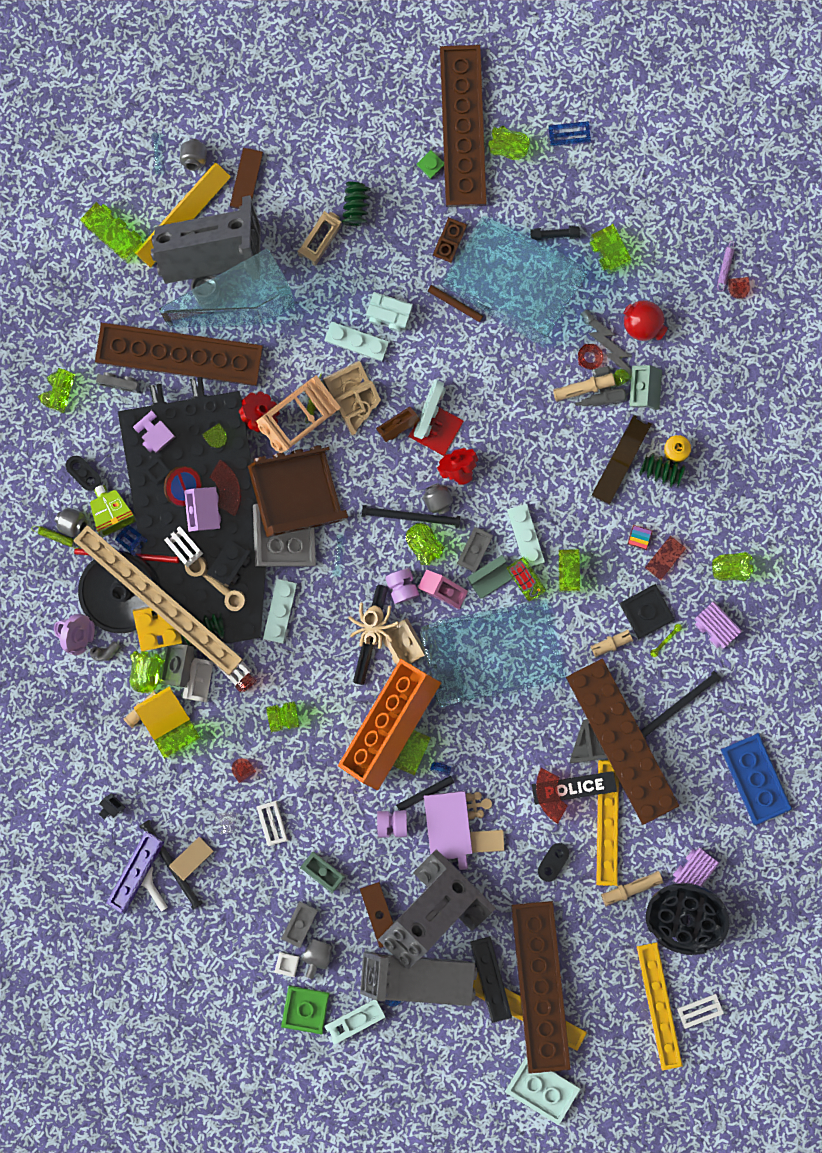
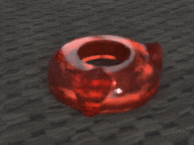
[577,344,603,370]

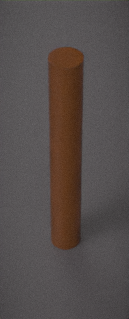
[427,285,484,323]

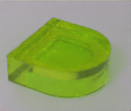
[202,423,227,448]

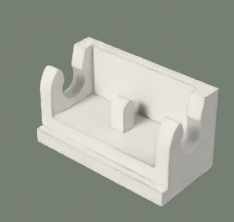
[183,658,213,703]

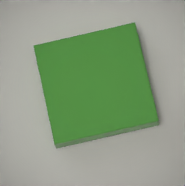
[281,985,330,1035]

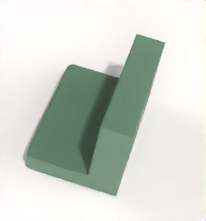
[629,365,662,410]
[467,555,514,599]

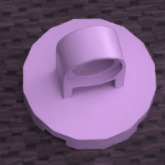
[54,614,95,655]

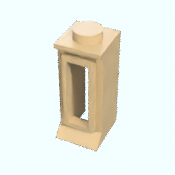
[297,211,342,266]

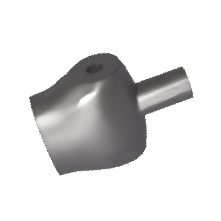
[302,939,333,980]

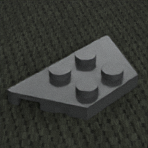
[570,719,607,764]

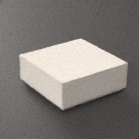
[274,952,300,977]

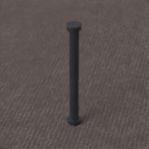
[361,505,461,528]
[640,671,721,740]
[139,820,203,910]

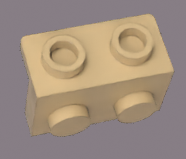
[381,618,428,665]

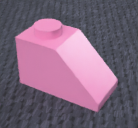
[418,570,468,609]

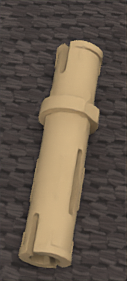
[553,373,616,402]
[601,871,663,907]

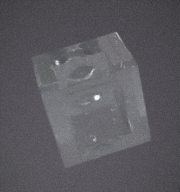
[215,812,238,834]

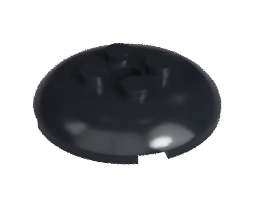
[646,883,730,955]

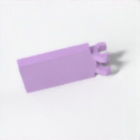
[424,791,473,870]

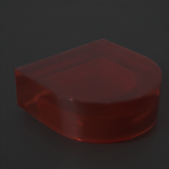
[727,277,750,299]
[235,673,257,693]
[232,758,257,783]

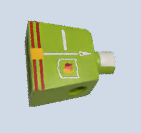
[90,485,136,538]

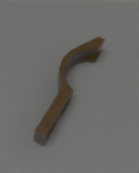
[591,415,652,505]

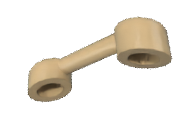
[185,556,246,611]

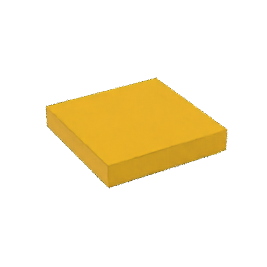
[134,686,191,741]

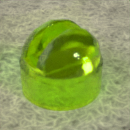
[613,369,631,386]

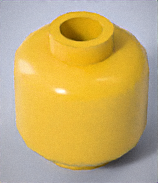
[664,435,691,463]

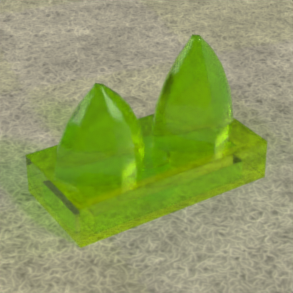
[38,368,75,413]

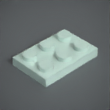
[505,1057,580,1125]

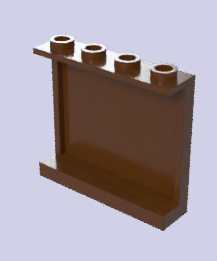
[248,445,348,538]

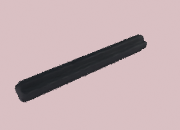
[353,585,388,685]

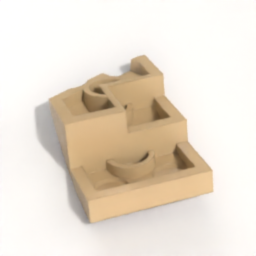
[323,361,381,435]

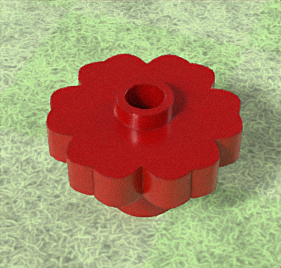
[239,391,280,433]
[437,448,479,485]

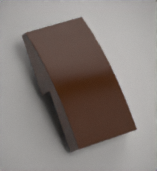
[433,217,467,263]

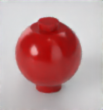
[623,300,668,341]

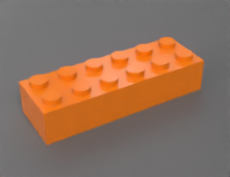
[338,659,441,790]

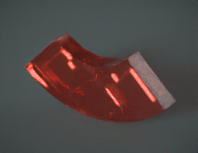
[210,460,241,516]
[536,767,568,824]

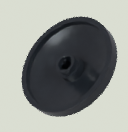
[78,551,160,633]

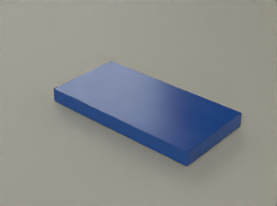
[720,733,792,826]

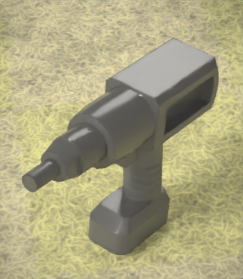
[575,366,626,407]

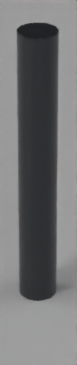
[396,775,455,811]

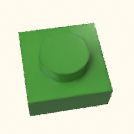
[417,150,444,179]

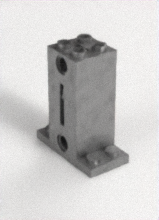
[151,196,261,284]
[378,849,496,970]
[360,952,477,1006]

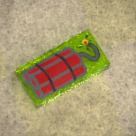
[506,556,546,602]

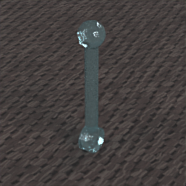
[151,132,162,175]
[332,534,344,577]

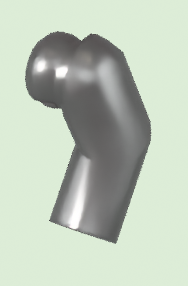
[90,641,121,661]

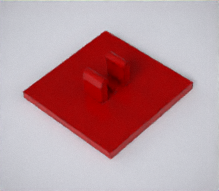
[408,407,464,456]

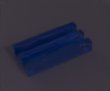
[548,121,591,147]
[115,525,147,555]

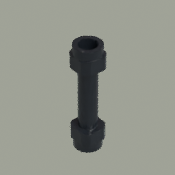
[530,226,580,242]

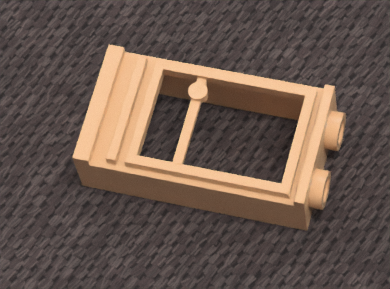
[256,375,341,453]

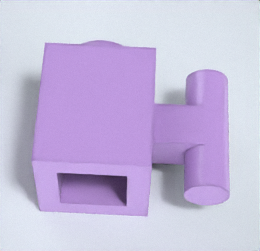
[133,410,176,454]

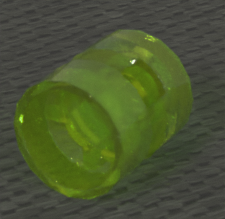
[266,701,300,733]

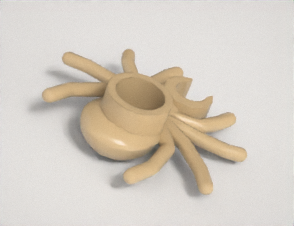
[348,602,399,649]

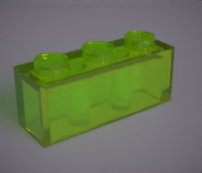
[80,202,142,263]

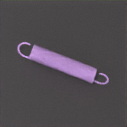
[717,241,734,291]

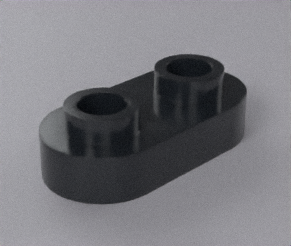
[66,456,101,491]
[537,843,569,882]

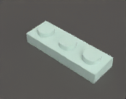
[324,321,389,362]
[507,504,545,568]
[263,579,297,644]

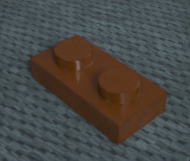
[376,407,420,442]

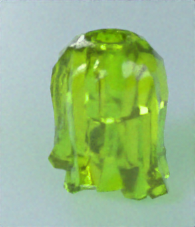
[488,126,530,160]
[406,523,445,566]
[712,552,754,582]
[130,651,164,693]

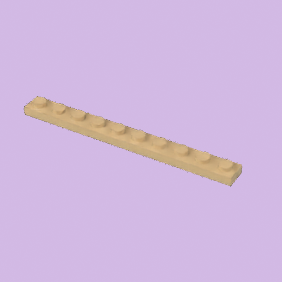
[73,525,243,676]

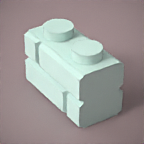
[366,292,413,332]

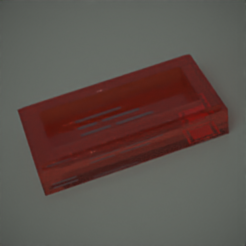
[645,536,686,581]

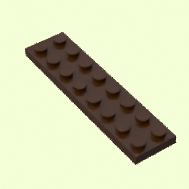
[440,45,486,207]
[95,322,263,387]
[565,658,679,825]
[511,901,571,1074]

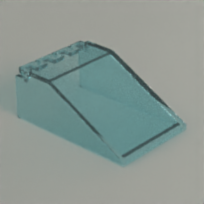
[440,216,589,348]
[159,249,295,328]
[420,600,565,708]

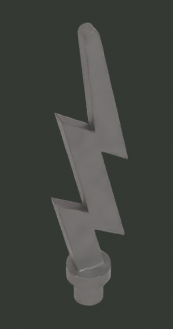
[581,309,632,377]

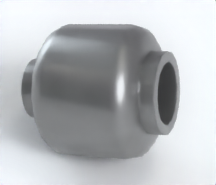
[179,139,207,171]
[423,483,453,515]
[55,508,87,537]

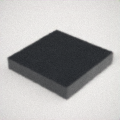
[619,584,675,640]

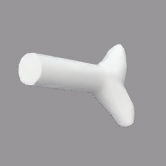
[141,867,168,912]

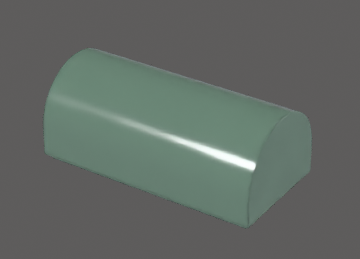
[300,851,345,894]

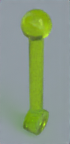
[650,624,682,657]

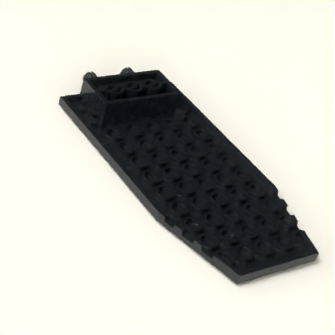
[117,377,266,649]

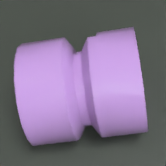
[385,568,420,604]
[377,810,407,838]

